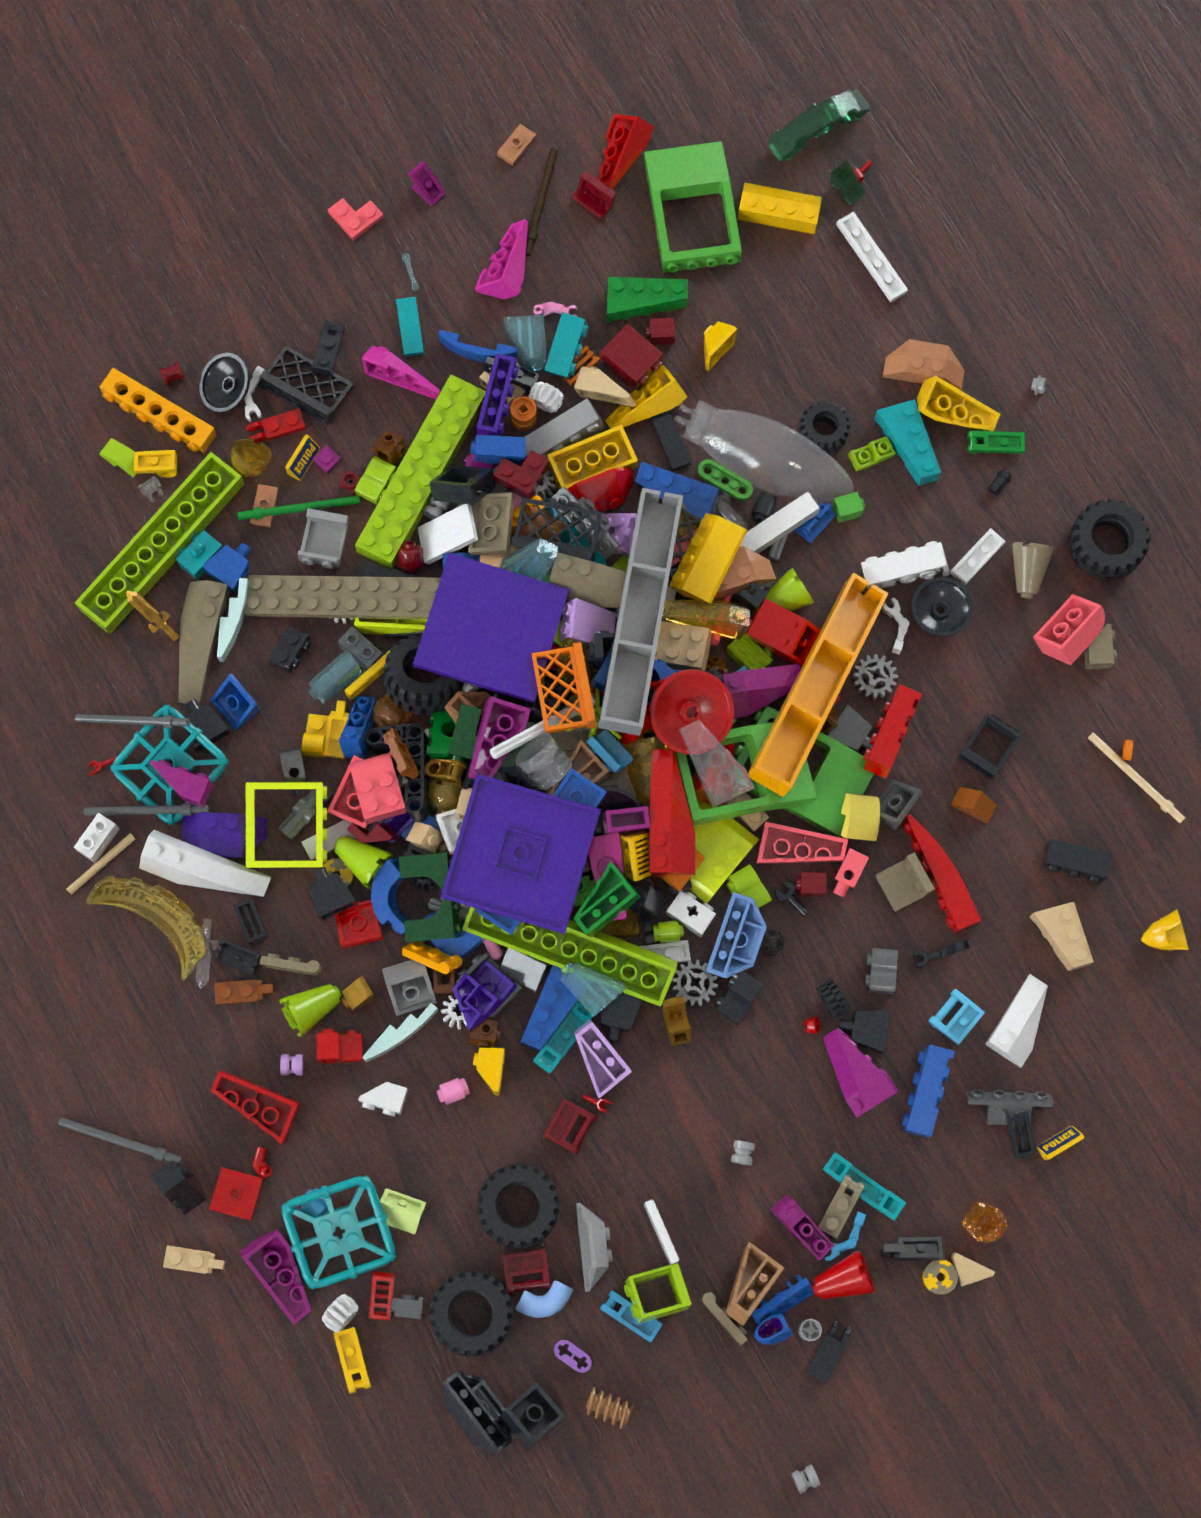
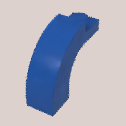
[371,858,409,935]

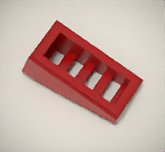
[369,1272,395,1320]

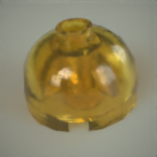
[230,439,272,477]
[427,780,464,814]

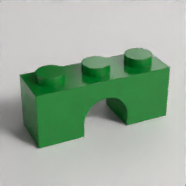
[427,709,456,760]

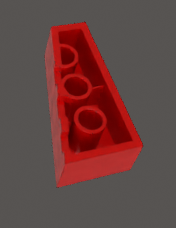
[211,1070,302,1144]

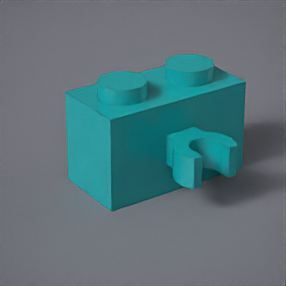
[176,530,223,580]

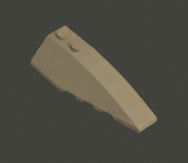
[549,552,677,610]
[179,580,230,706]

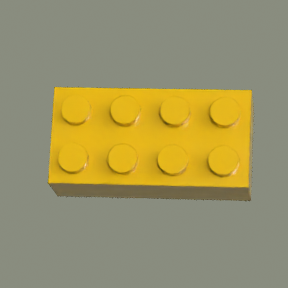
[547,425,638,490]

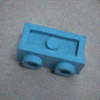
[586,729,634,773]

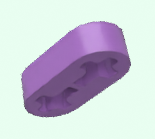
[554,1340,591,1373]

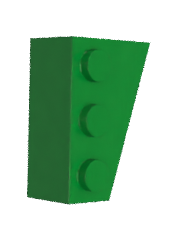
[573,861,641,938]

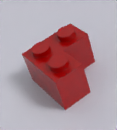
[316,1029,364,1064]

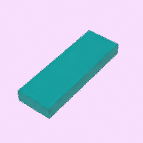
[396,297,424,357]

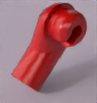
[252,1146,272,1178]

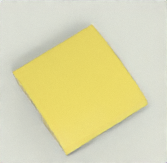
[841,793,880,841]

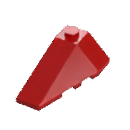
[598,114,654,190]

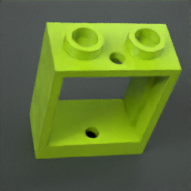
[624,1263,692,1324]

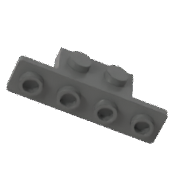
[550,487,620,559]
[965,1089,1054,1126]

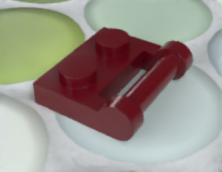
[543,1098,597,1155]
[502,1249,551,1295]

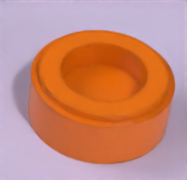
[1122,739,1133,761]

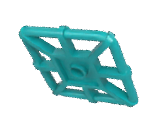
[111,705,228,825]
[281,1175,396,1289]

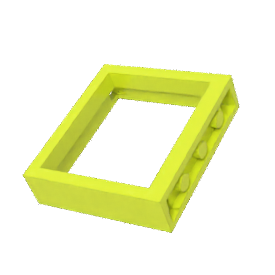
[246,782,327,868]

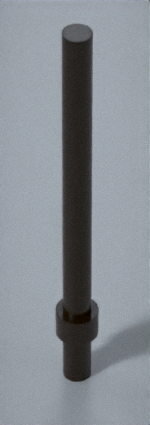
[526,148,558,256]

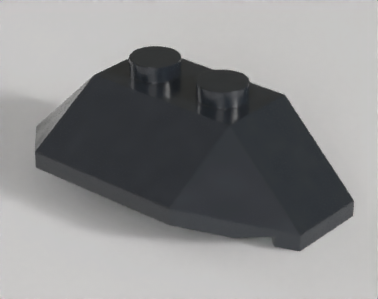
[441,1370,512,1455]

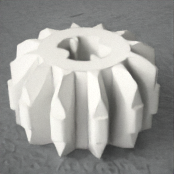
[528,382,563,413]
[441,995,467,1030]
[322,1294,358,1333]

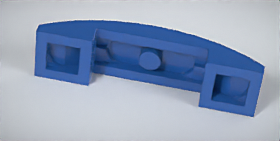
[439,330,518,363]

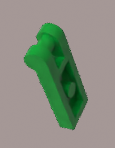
[967,431,1025,454]

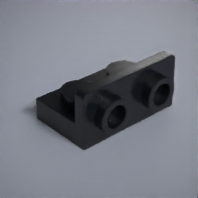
[268,626,312,673]

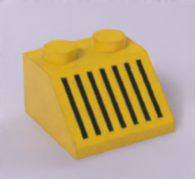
[618,830,652,881]

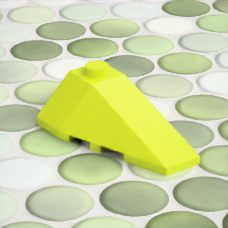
[354,618,427,635]

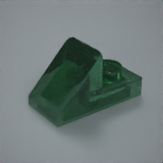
[830,160,865,205]

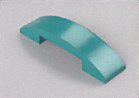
[533,994,601,1074]
[823,1152,906,1221]

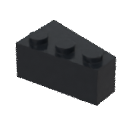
[151,1160,206,1215]

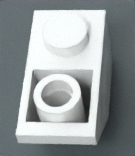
[359,1082,408,1117]

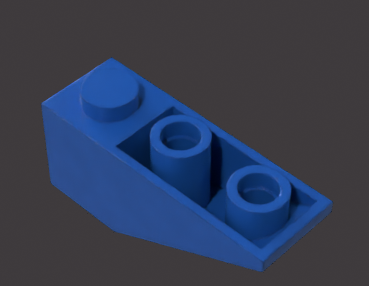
[339,696,377,759]

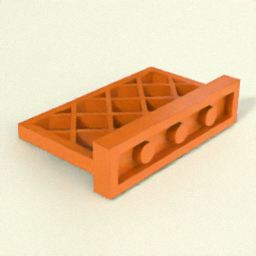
[531,642,596,733]

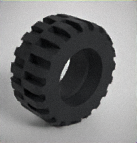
[1068,499,1151,581]
[384,634,463,715]
[477,1164,560,1248]
[429,1271,513,1357]

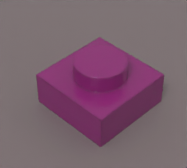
[312,445,342,474]

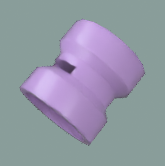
[280,1054,304,1076]

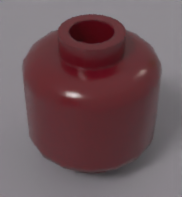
[397,541,423,573]

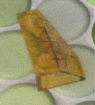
[663,599,750,640]

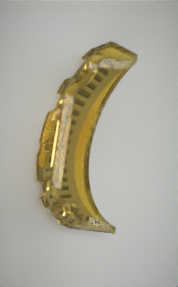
[86,876,206,981]

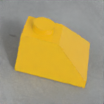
[704,322,737,372]
[473,1048,505,1096]

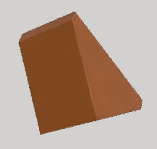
[950,787,997,824]

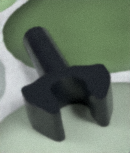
[775,881,809,917]

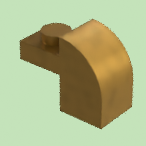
[662,996,692,1046]

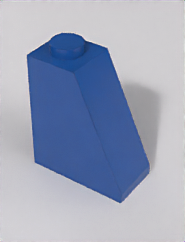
[470,435,526,467]
[424,912,486,960]

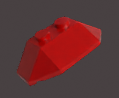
[567,467,634,512]

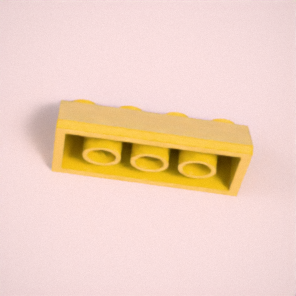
[737,183,822,234]
[669,513,748,604]

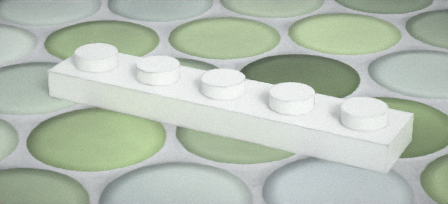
[836,212,908,303]

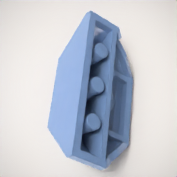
[706,892,767,979]

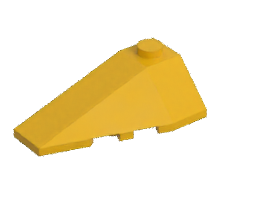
[605,365,687,429]
[917,376,1000,431]

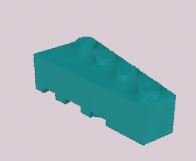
[874,399,941,486]

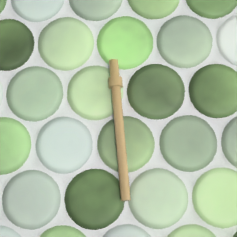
[1088,732,1185,823]

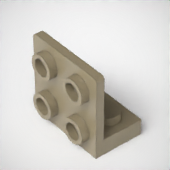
[875,852,935,912]

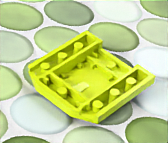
[688,801,759,904]

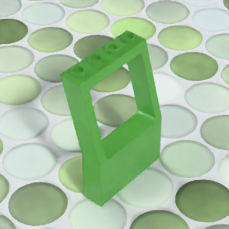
[644,141,742,273]
[733,706,874,837]
[668,723,817,826]

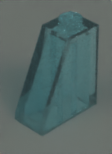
[504,315,547,370]
[499,538,559,581]
[308,649,362,704]
[559,962,626,1017]

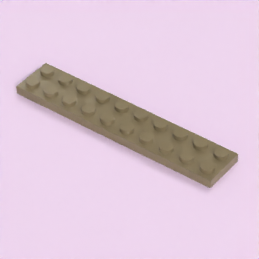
[244,575,441,620]

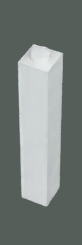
[740,492,820,554]

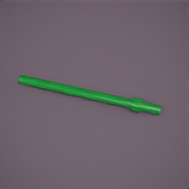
[237,495,360,520]

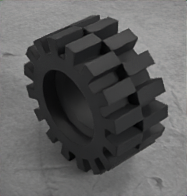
[816,979,851,1020]

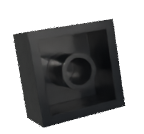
[499,1382,565,1451]

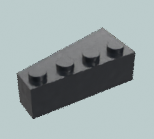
[580,870,666,919]

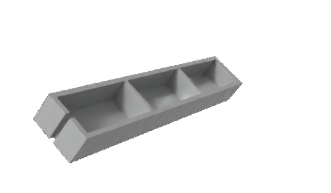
[598,488,683,736]

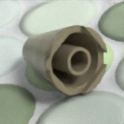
[1012,542,1054,599]

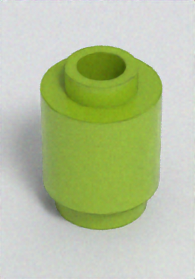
[653,920,684,943]

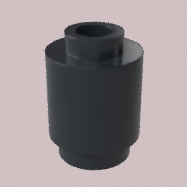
[751,492,777,523]

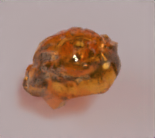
[373,693,412,728]
[962,1202,1007,1243]

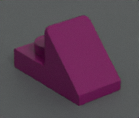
[408,161,446,206]

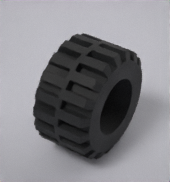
[798,400,851,456]

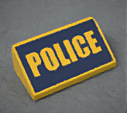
[285,435,320,481]
[1037,1126,1084,1160]

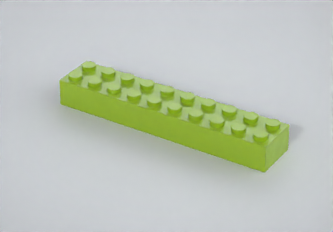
[355,375,486,569]
[75,452,245,635]
[462,907,677,1007]

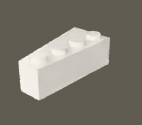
[861,541,950,589]

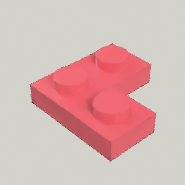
[328,198,384,241]

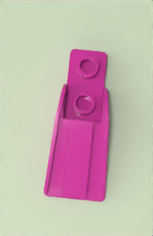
[589,833,627,920]

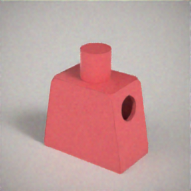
[833,848,869,898]

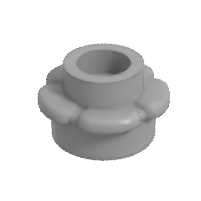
[1031,375,1047,395]

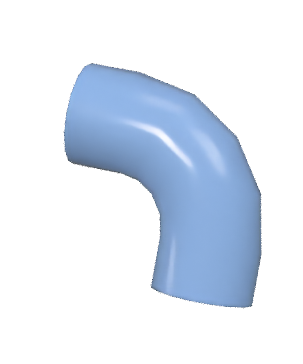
[515,1280,573,1318]

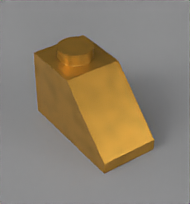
[341,976,376,1012]

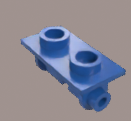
[795,502,837,544]

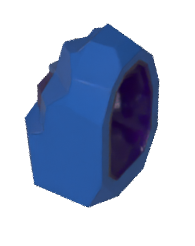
[754,1313,793,1345]

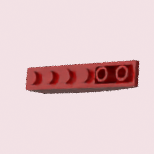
[903,814,981,933]

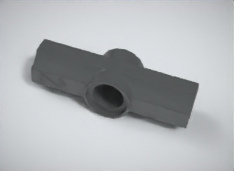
[278,784,334,841]

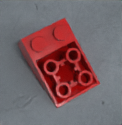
[746,598,821,666]

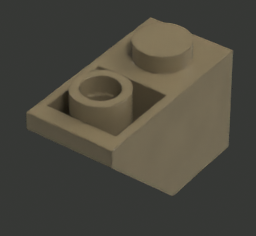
[1084,624,1117,669]

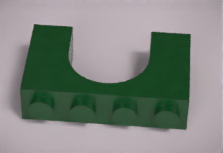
[448,704,541,776]
[399,853,463,942]

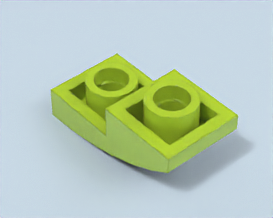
[848,436,896,472]
[99,438,136,477]

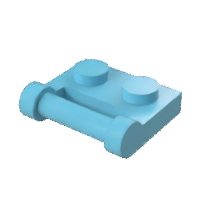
[928,989,985,1046]

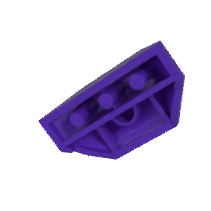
[182,812,267,858]

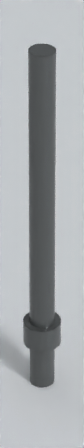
[75,714,190,728]
[83,803,209,816]
[58,1117,183,1163]

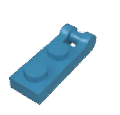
[600,1290,663,1343]

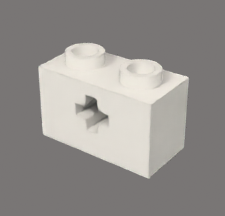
[74,813,120,863]
[666,891,716,937]

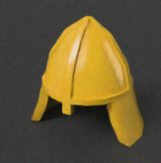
[1141,909,1189,951]

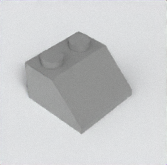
[382,960,437,1016]

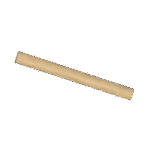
[66,833,135,895]

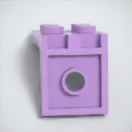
[604,513,637,558]

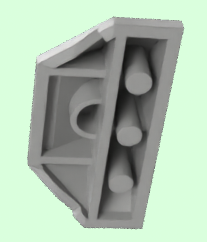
[576,1203,613,1292]

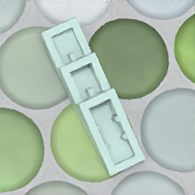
[217,578,249,662]
[362,1003,438,1062]

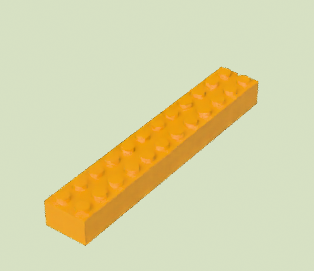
[747,573,889,797]

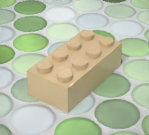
[655,621,712,671]

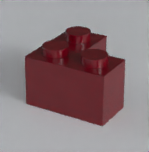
[493,450,549,499]

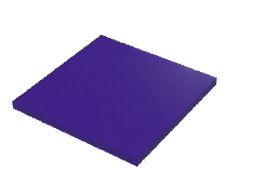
[413,553,569,703]
[440,774,601,934]

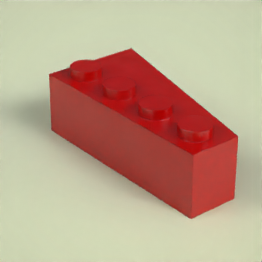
[862,684,922,779]

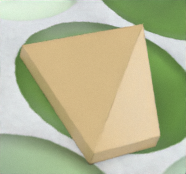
[951,1252,995,1287]

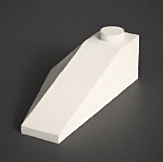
[985,974,1048,1068]

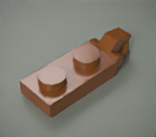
[383,728,419,780]
[214,980,274,1005]

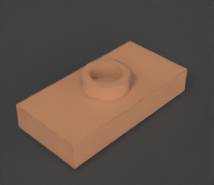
[497,124,536,166]
[250,484,279,528]

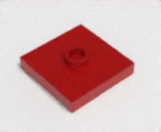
[335,899,383,949]
[209,1167,264,1221]

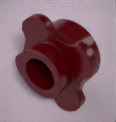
[339,470,362,493]

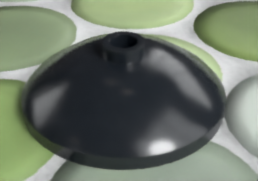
[199,353,250,413]
[911,577,973,637]

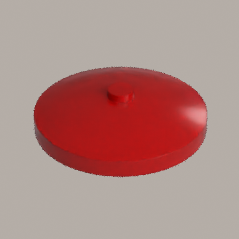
[649,669,734,755]

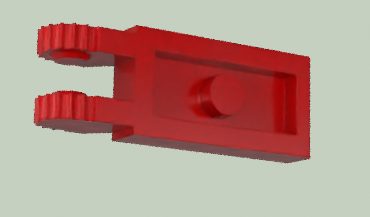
[246,408,306,443]

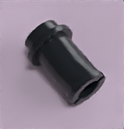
[987,469,1012,496]

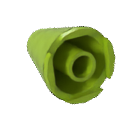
[756,568,814,611]
[334,835,393,889]
[279,984,342,1037]

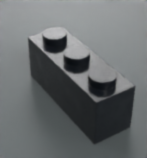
[1042,839,1112,883]

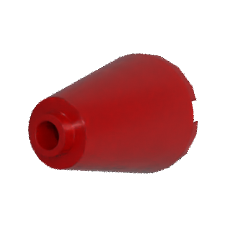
[811,1251,875,1299]

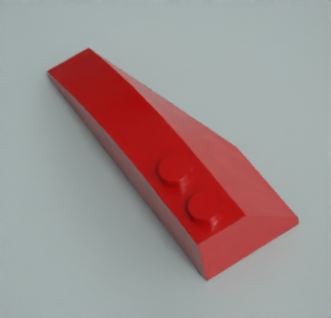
[650,749,696,876]

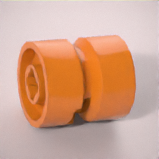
[510,396,537,431]

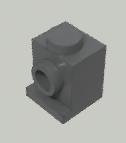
[391,1295,425,1319]

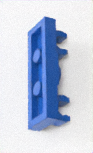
[752,1274,814,1326]

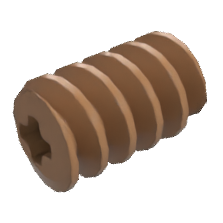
[586,1387,634,1429]

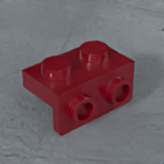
[571,171,617,219]

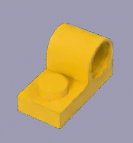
[134,450,177,478]
[302,714,329,758]

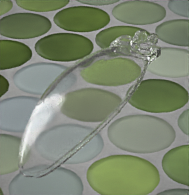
[674,400,854,501]

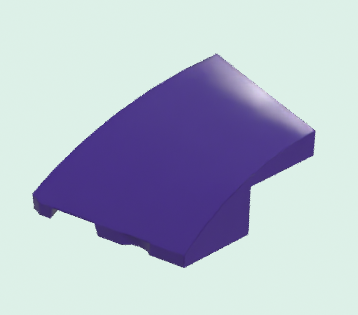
[452,959,518,1031]

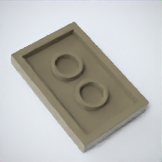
[468,492,515,555]

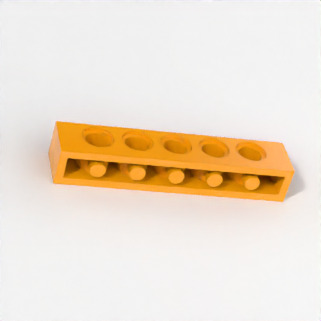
[100,368,217,454]

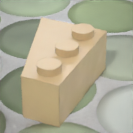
[1029,902,1093,971]

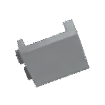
[298,508,349,569]

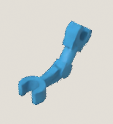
[825,1212,866,1261]

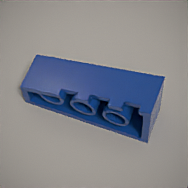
[635,462,720,525]
[521,965,593,1052]
[902,1045,955,1138]

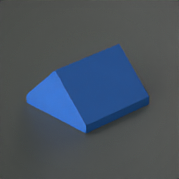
[210,674,261,731]

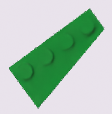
[607,277,688,323]

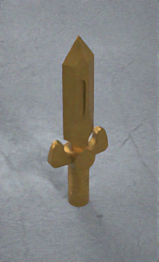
[126,591,180,641]

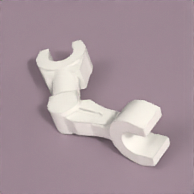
[244,366,265,422]
[882,598,909,655]

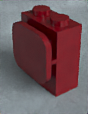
[600,323,663,389]

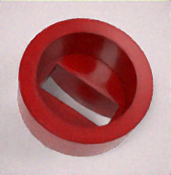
[803,1016,821,1034]

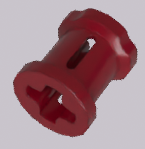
[159,362,184,386]

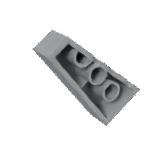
[525,399,607,458]

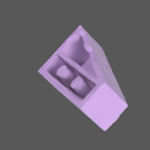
[574,1019,632,1098]

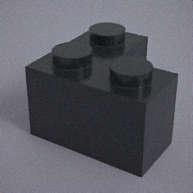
[715,971,763,1025]

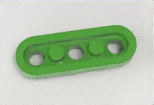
[698,459,753,501]

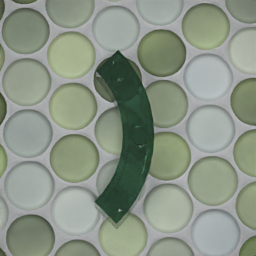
[766,90,871,161]

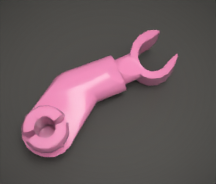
[533,302,578,318]
[483,939,503,960]

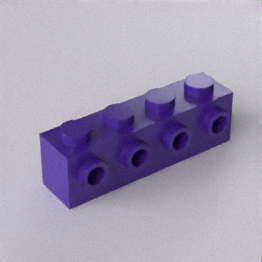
[477,353,519,436]

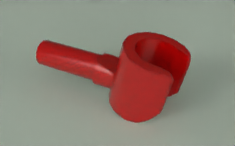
[851,160,872,184]
[86,757,115,776]
[582,1094,613,1113]

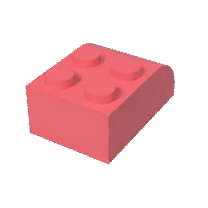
[1033,594,1105,665]
[349,752,407,824]
[327,756,371,829]

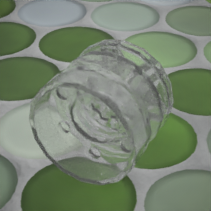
[515,733,572,790]

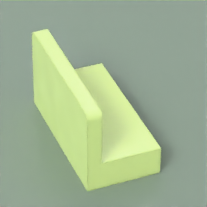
[380,1188,426,1234]

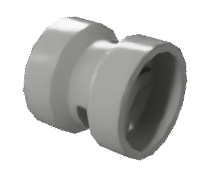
[423,496,450,520]
[731,1140,755,1166]
[798,1319,822,1341]
[791,1464,820,1494]

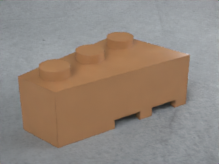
[549,740,609,795]
[725,1242,784,1326]

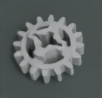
[852,654,898,700]
[672,960,718,1007]

